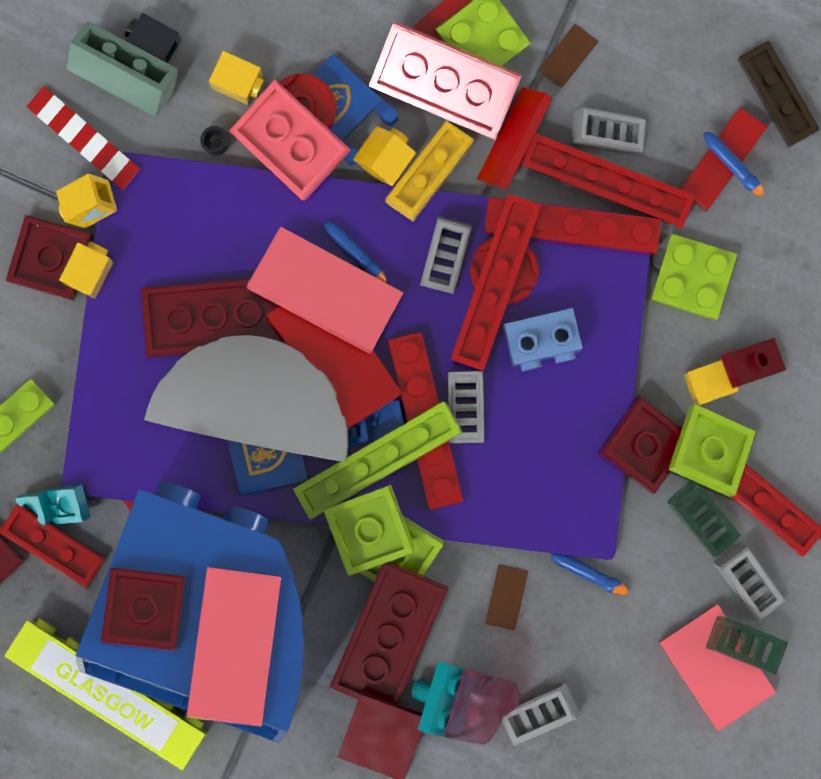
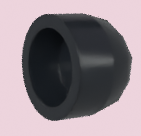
[200,126,230,155]

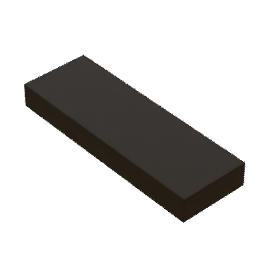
[737,41,820,148]

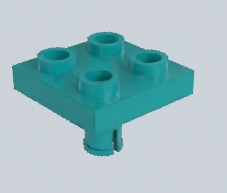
[412,661,486,741]

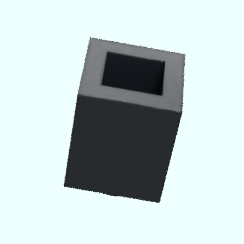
[125,12,182,63]

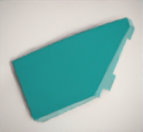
[15,484,91,526]

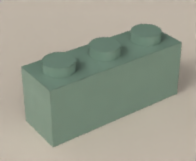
[66,21,179,117]

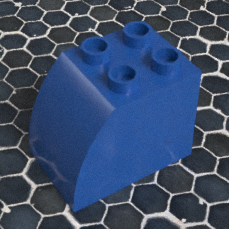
[75,481,304,743]

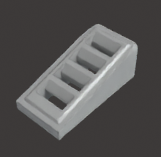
[570,107,646,153]
[420,216,472,294]
[448,371,484,444]
[713,543,786,622]
[499,683,580,746]

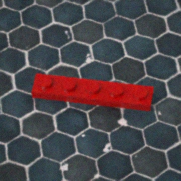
[521,133,696,229]
[450,194,542,371]
[484,197,661,255]
[388,332,463,510]

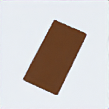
[539,24,598,88]
[485,565,528,630]

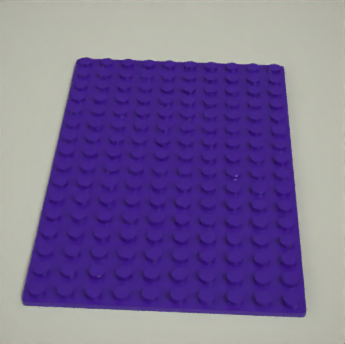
[61,152,651,560]

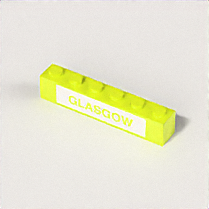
[4,618,208,770]

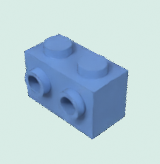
[503,308,583,372]

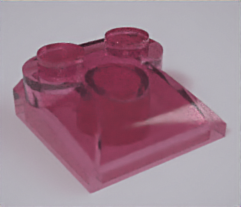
[444,668,520,745]

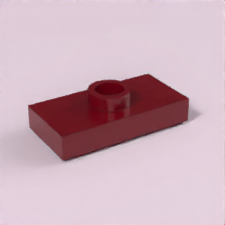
[720,338,786,389]

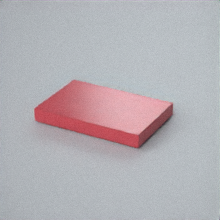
[229,80,351,201]
[658,604,776,731]

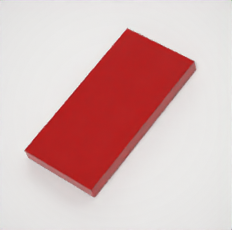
[266,306,403,430]

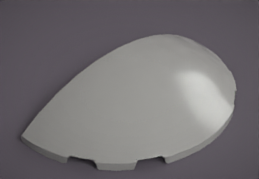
[144,335,348,462]

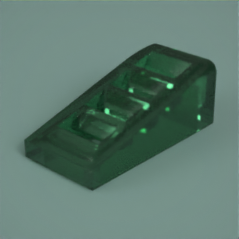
[667,480,741,558]
[706,616,788,675]

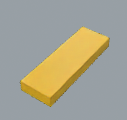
[385,120,474,222]

